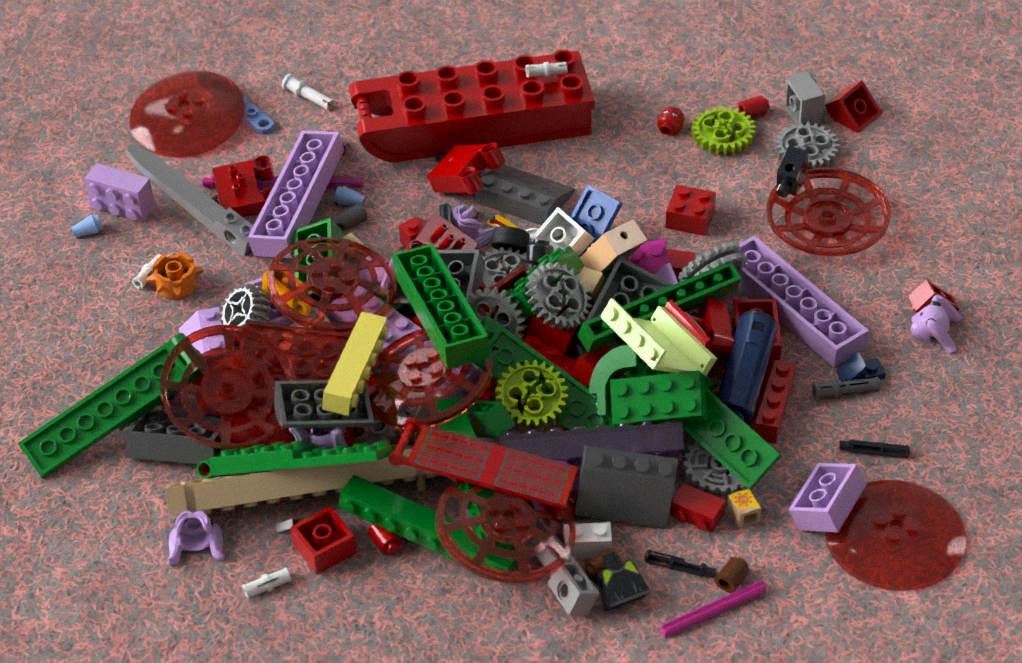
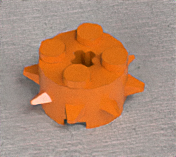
[146,252,204,300]

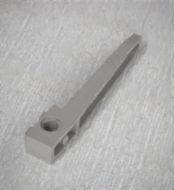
[126,143,253,256]
[498,491,599,616]

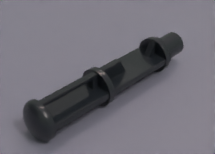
[839,439,910,458]
[644,549,716,578]

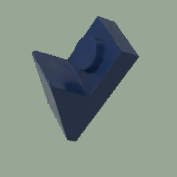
[836,352,886,382]

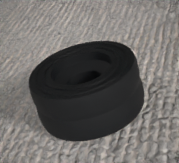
[491,226,530,253]

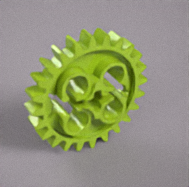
[691,106,756,155]
[495,360,568,430]

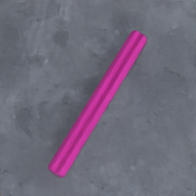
[660,581,767,638]

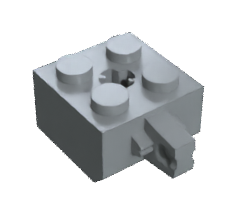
[786,71,825,126]

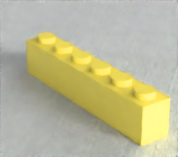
[322,312,389,416]

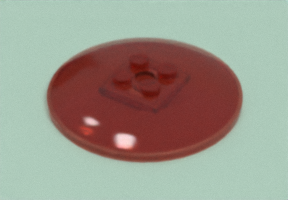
[129,71,245,158]
[825,480,966,591]

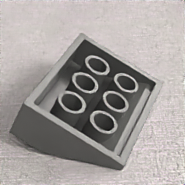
[475,165,575,225]
[387,249,486,306]
[586,257,673,349]
[274,380,374,428]
[126,410,230,465]
[574,445,678,528]

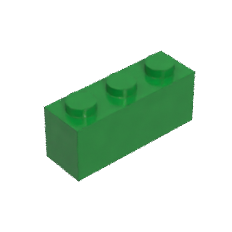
[465,400,515,438]

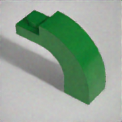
[589,344,646,417]

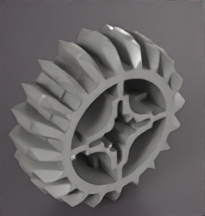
[220,283,271,340]

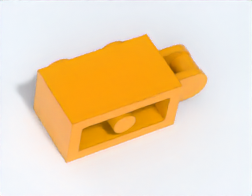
[262,264,313,316]

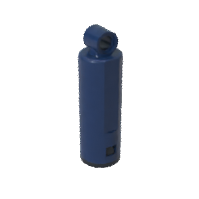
[717,310,778,423]

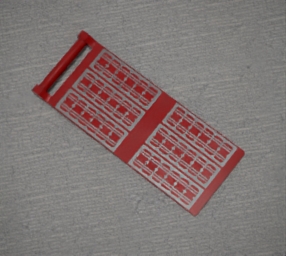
[388,417,578,509]

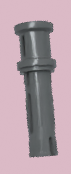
[812,377,881,401]

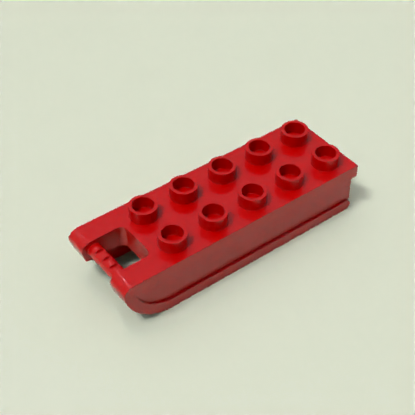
[349,49,595,163]

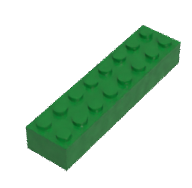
[392,244,490,370]

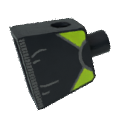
[776,146,808,198]
[597,551,651,612]

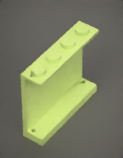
[600,298,717,377]

